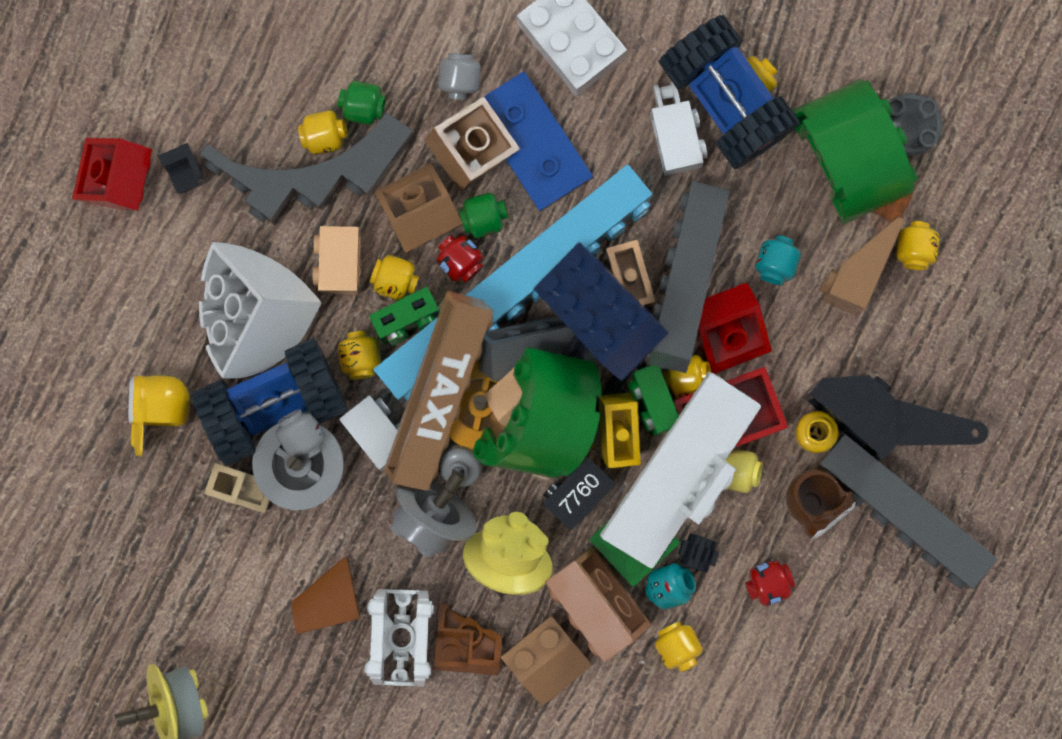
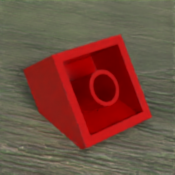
[72,138,152,211]
[696,282,772,374]

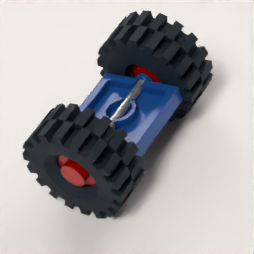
[658,15,800,170]
[192,338,348,466]

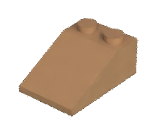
[820,217,904,316]

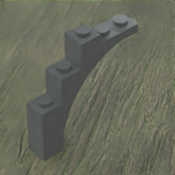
[200,112,414,224]

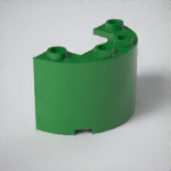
[792,79,918,225]
[473,347,602,478]

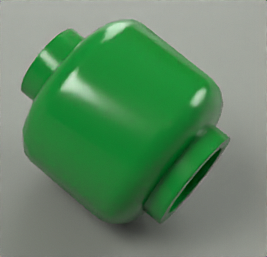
[337,81,386,125]
[459,193,508,238]

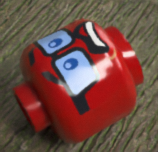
[436,235,484,283]
[745,559,795,607]

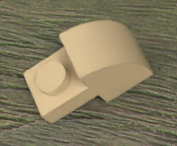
[204,463,269,514]

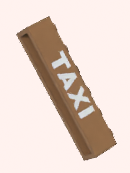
[383,291,493,491]

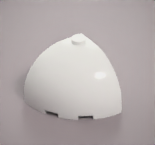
[199,242,322,379]

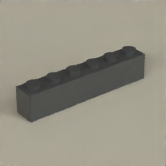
[648,181,730,373]
[817,434,997,590]

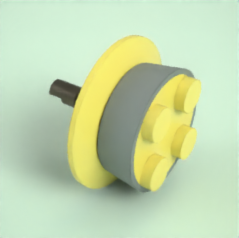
[114,664,208,739]

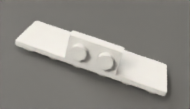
[600,372,761,568]

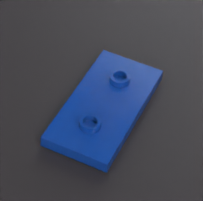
[484,71,593,212]

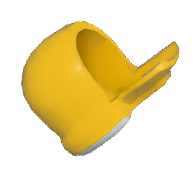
[128,375,191,457]

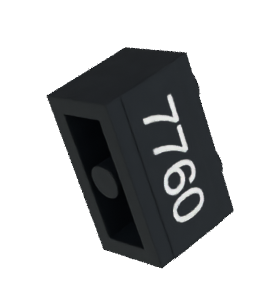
[543,457,616,531]

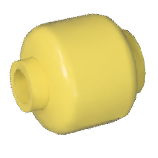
[725,448,763,493]

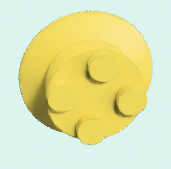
[463,512,553,598]

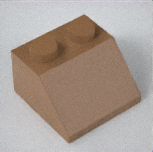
[424,96,520,192]
[374,163,462,253]
[501,615,592,706]

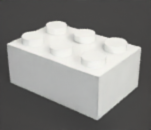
[517,0,627,97]

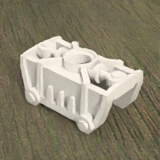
[365,589,434,687]

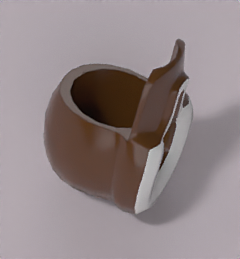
[786,469,856,539]

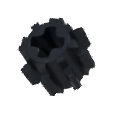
[678,533,720,573]

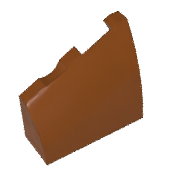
[291,558,361,634]
[433,603,502,675]

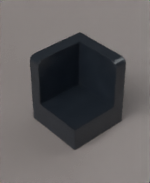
[158,143,207,195]

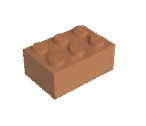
[545,546,651,662]

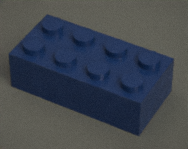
[533,242,669,381]

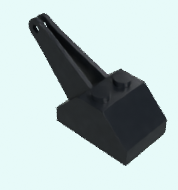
[803,375,988,460]

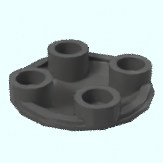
[888,93,943,156]

